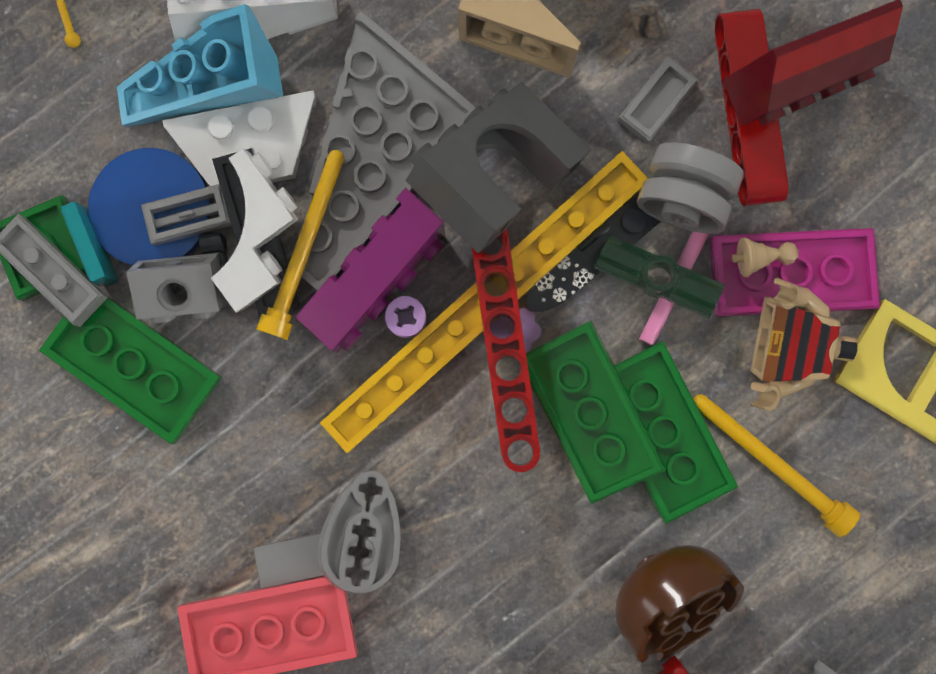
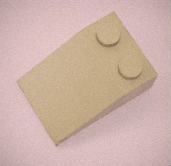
[458,0,581,78]

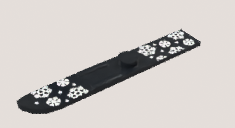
[525,194,661,312]

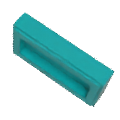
[61,201,119,287]

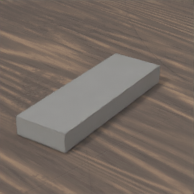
[0,214,108,327]

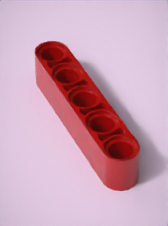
[715,9,788,206]

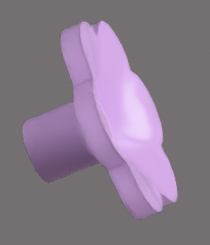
[491,308,542,353]

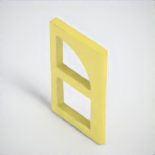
[833,299,936,444]

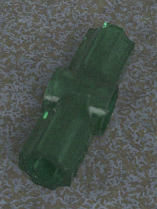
[595,235,725,319]

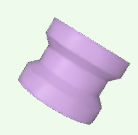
[385,296,427,339]

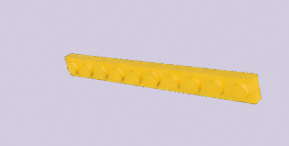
[320,151,648,453]

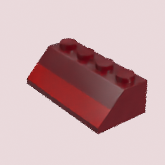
[722,0,903,126]

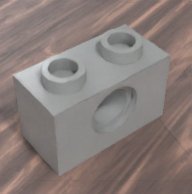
[126,253,226,323]

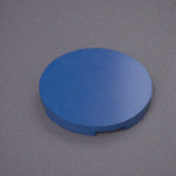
[88,148,212,266]

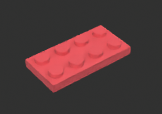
[177,576,358,674]

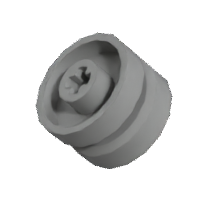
[637,142,744,234]

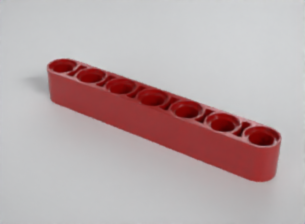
[471,228,540,472]

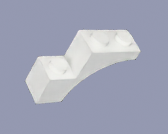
[211,148,299,312]

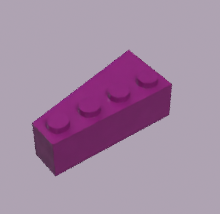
[296,187,446,353]

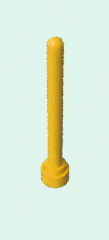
[256,150,344,340]
[693,394,861,538]

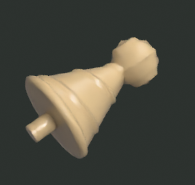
[732,237,799,278]

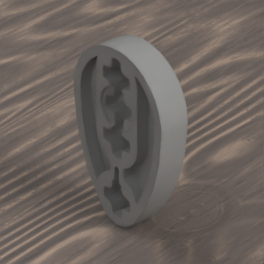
[318,471,401,593]

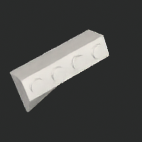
[167,0,338,42]

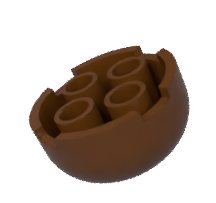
[616,545,744,663]

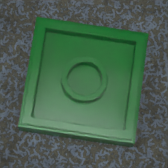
[0,195,86,301]

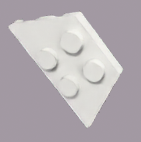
[162,90,317,186]

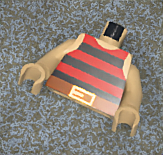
[750,278,857,411]

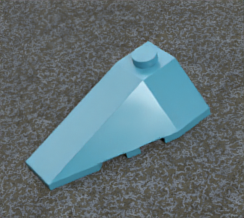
[117,4,283,127]

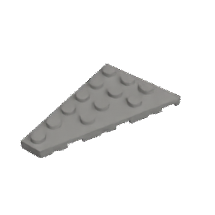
[299,11,476,291]

